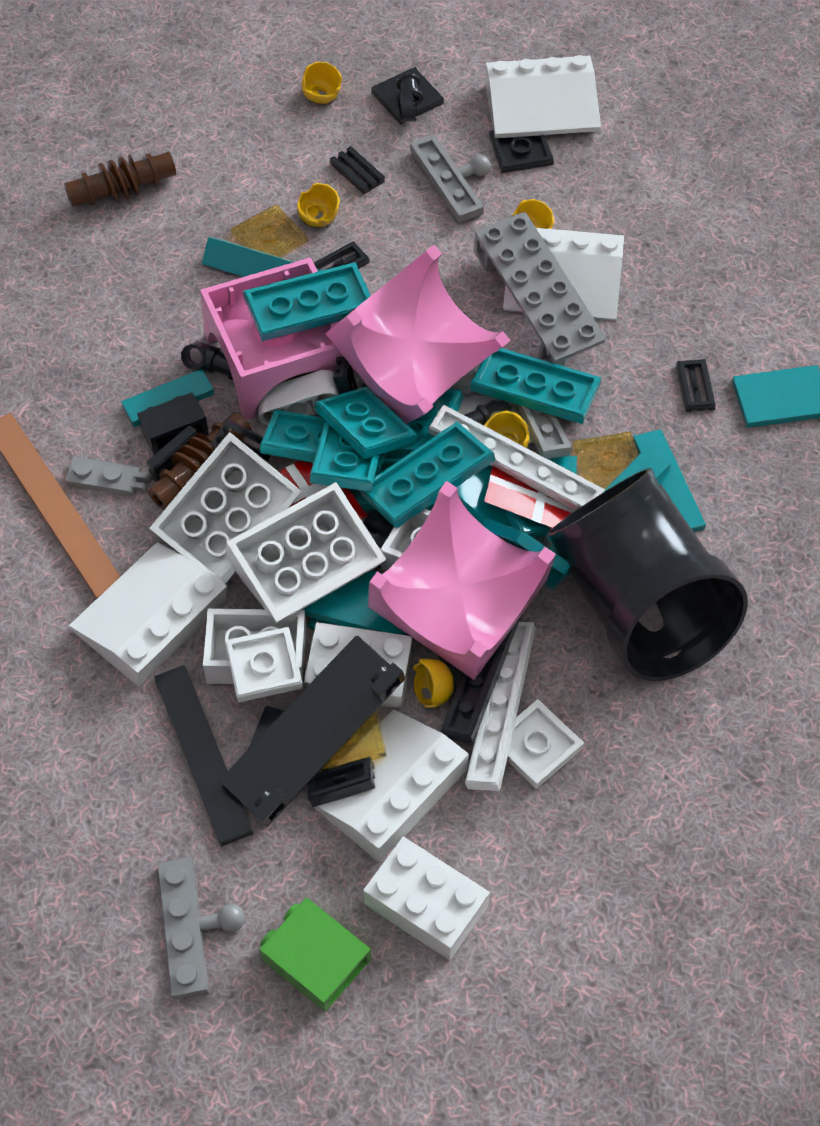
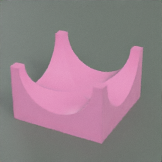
[325,244,511,424]
[200,257,354,420]
[368,481,556,680]

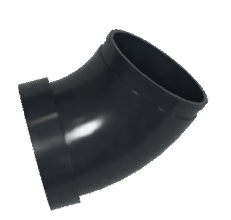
[545,468,748,681]

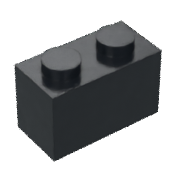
[137,392,209,455]

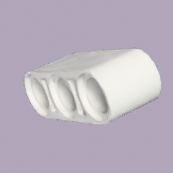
[258,370,339,426]

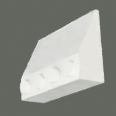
[485,55,601,138]
[503,228,624,321]
[150,432,302,584]
[226,482,387,624]
[69,542,227,686]
[304,709,469,863]

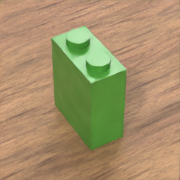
[259,897,371,1012]

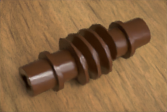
[64,152,177,207]
[147,412,252,510]

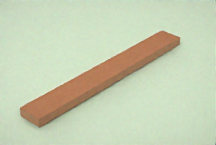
[0,412,121,599]

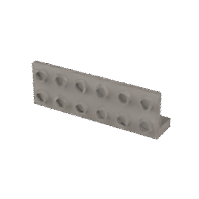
[474,212,606,366]

